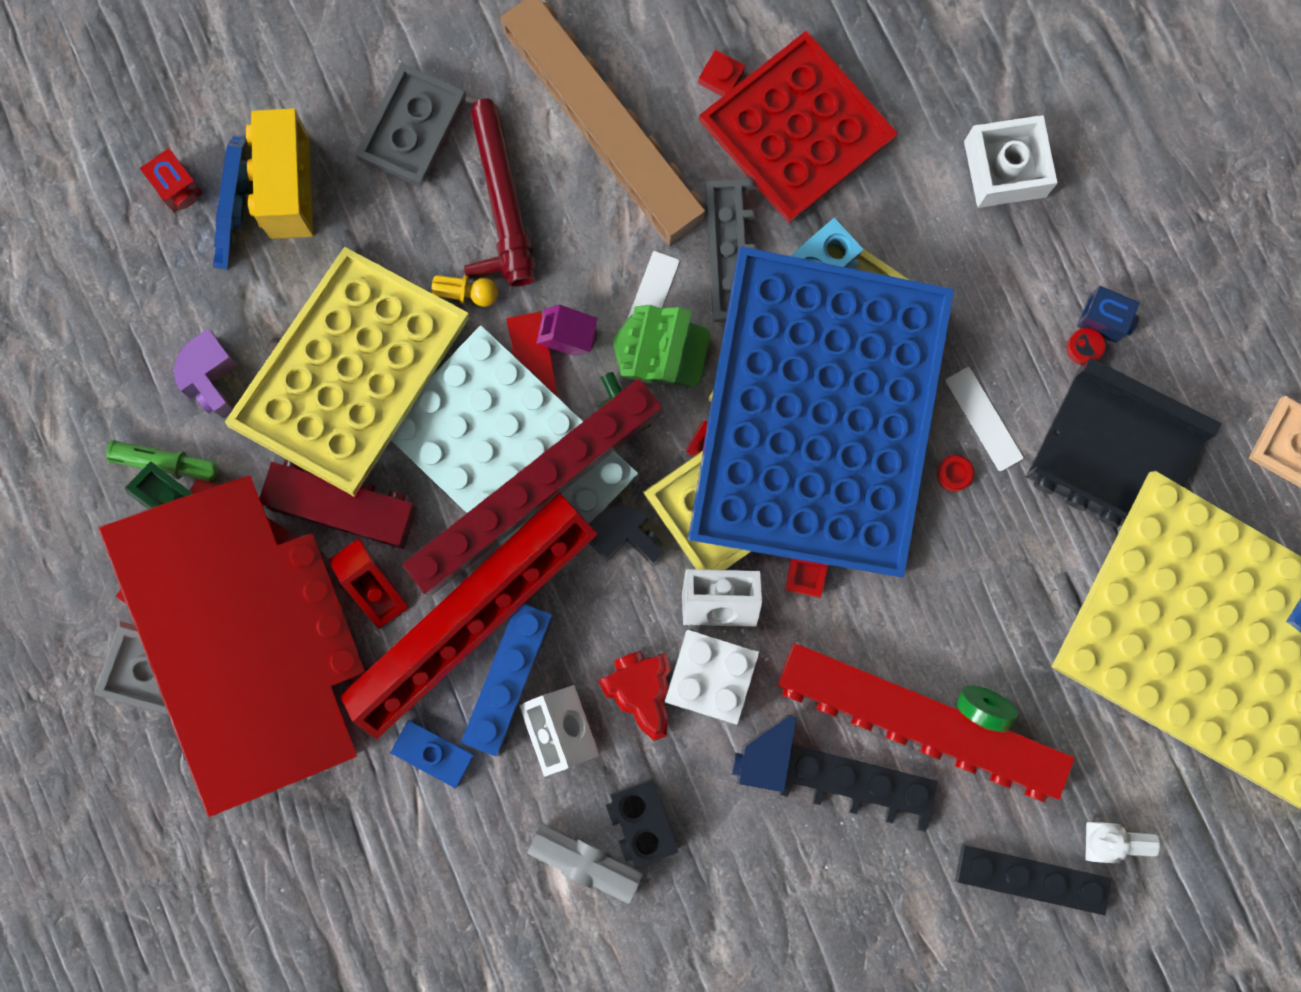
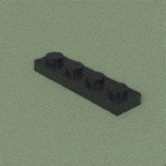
[955,844,1112,916]

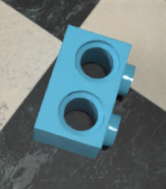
[790,217,864,269]

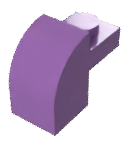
[174,329,237,418]

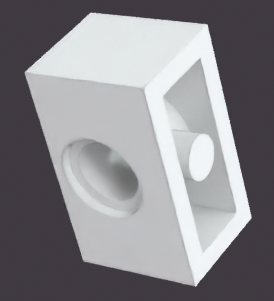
[682,569,762,627]
[519,685,600,777]

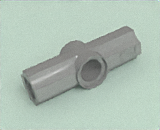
[527,823,643,904]

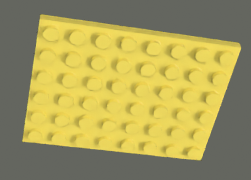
[1051,471,1301,809]

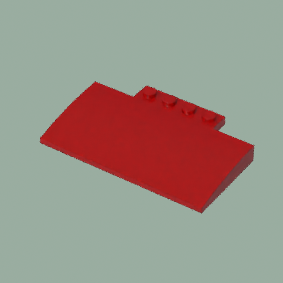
[98,475,365,817]

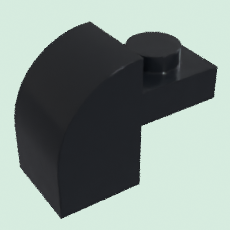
[588,506,664,567]

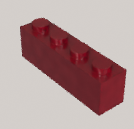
[259,459,417,550]

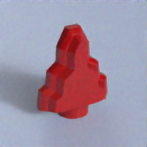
[597,650,671,741]

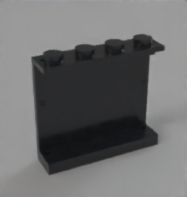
[1026,357,1222,528]

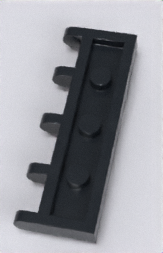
[780,744,938,832]

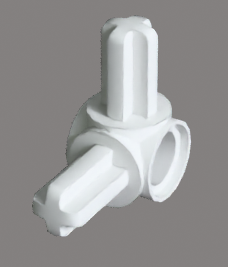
[1086,822,1160,863]

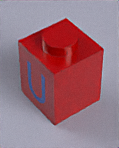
[139,148,203,213]

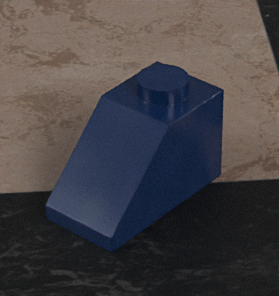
[732,716,796,792]

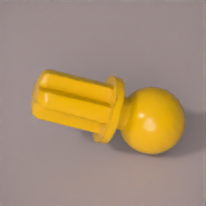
[431,275,498,307]

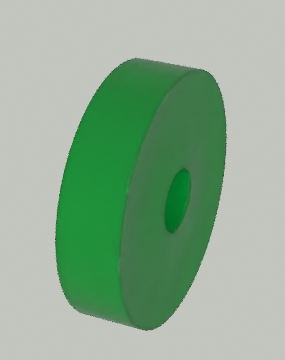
[956,685,1018,732]

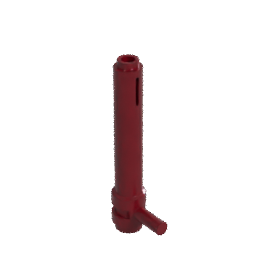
[464,98,538,287]

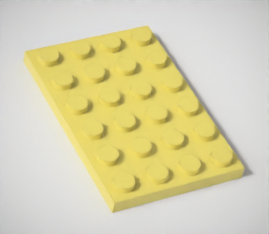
[225,247,469,497]

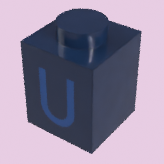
[1077,286,1140,343]

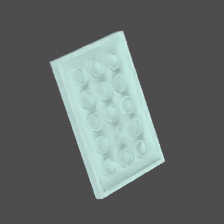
[391,325,639,546]

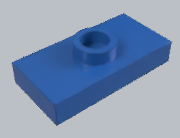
[390,720,474,789]

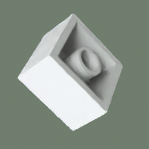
[964,115,1058,208]
[664,630,759,725]

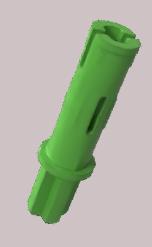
[106,440,218,481]

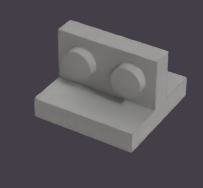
[94,621,168,715]

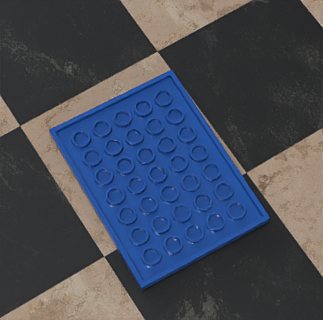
[687,246,954,578]

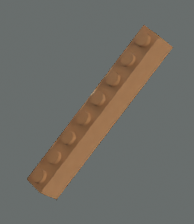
[500,0,705,247]

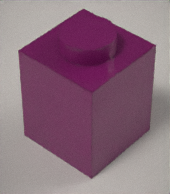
[536,305,598,356]

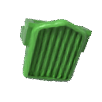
[613,305,710,387]

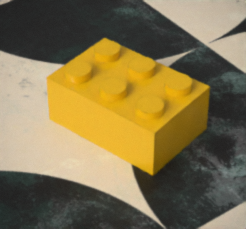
[246,108,313,239]

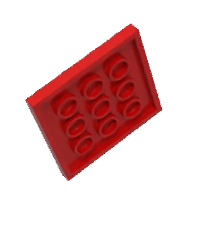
[699,30,898,224]

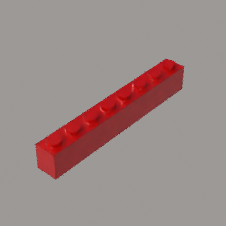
[340,492,598,739]
[775,643,1075,803]

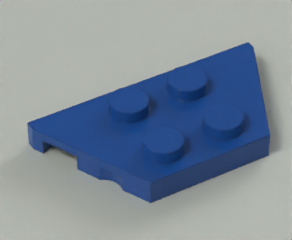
[213,136,248,270]

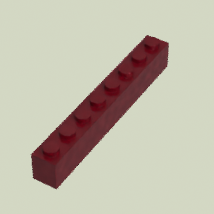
[402,378,664,595]

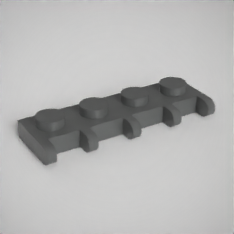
[705,179,759,323]

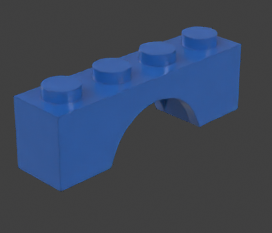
[461,604,554,757]

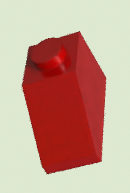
[328,539,409,629]

